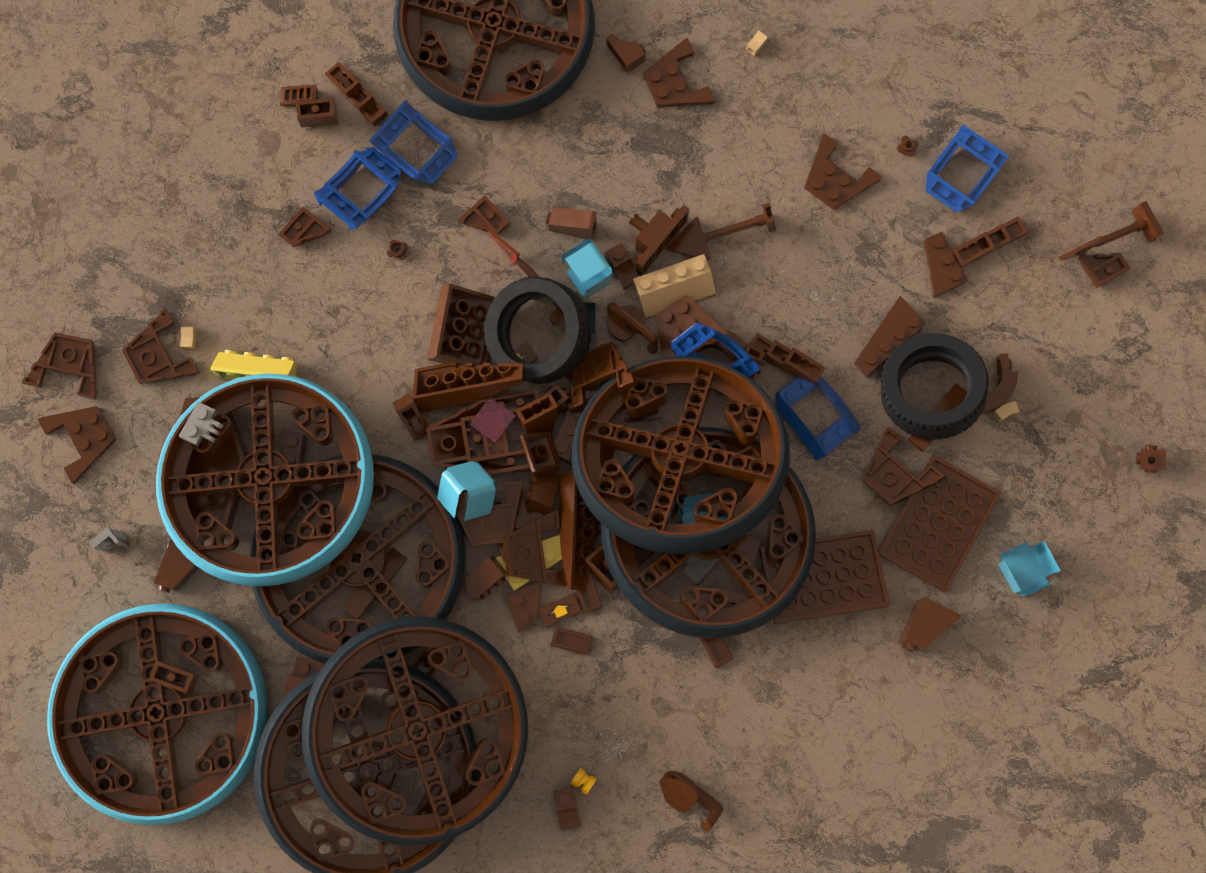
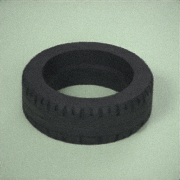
[484,276,591,384]
[881,333,989,440]

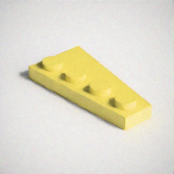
[496,535,562,591]

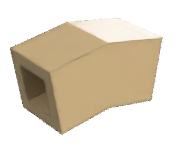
[746,31,769,57]
[180,326,196,350]
[993,401,1020,422]

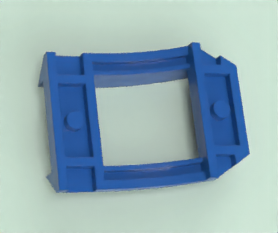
[369,100,458,184]
[926,124,1009,212]
[314,147,401,229]
[671,322,761,396]
[776,377,861,461]

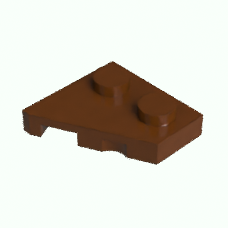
[278,207,331,248]
[1077,253,1130,288]

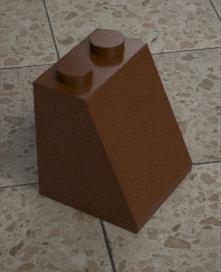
[898,597,961,652]

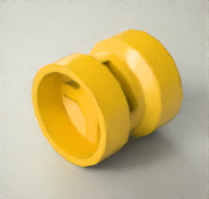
[570,768,597,795]

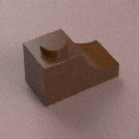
[606,34,646,73]
[605,243,639,289]
[393,393,429,441]
[553,786,581,831]

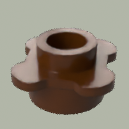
[897,136,919,157]
[387,240,408,260]

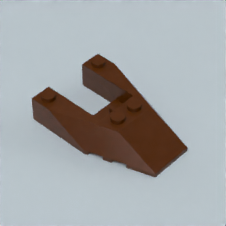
[426,389,539,475]

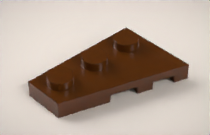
[924,232,968,298]

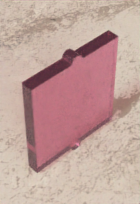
[470,398,516,443]

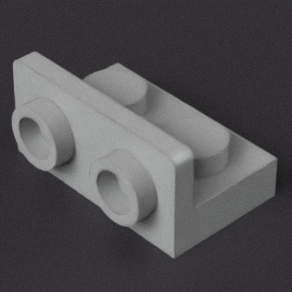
[88,527,129,551]

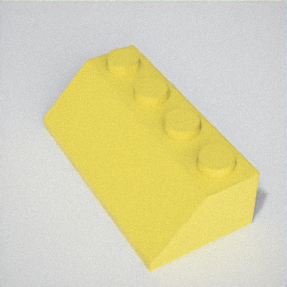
[211,350,298,380]

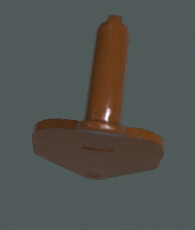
[607,302,658,353]
[660,771,723,832]

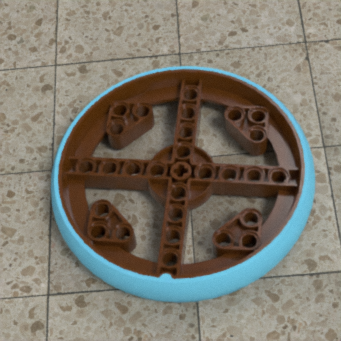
[156,374,374,586]
[47,603,268,825]

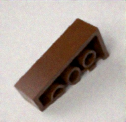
[854,296,926,377]

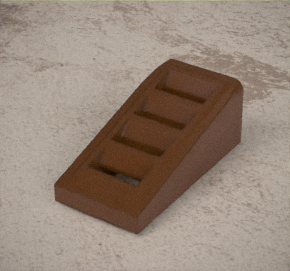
[280,85,318,106]

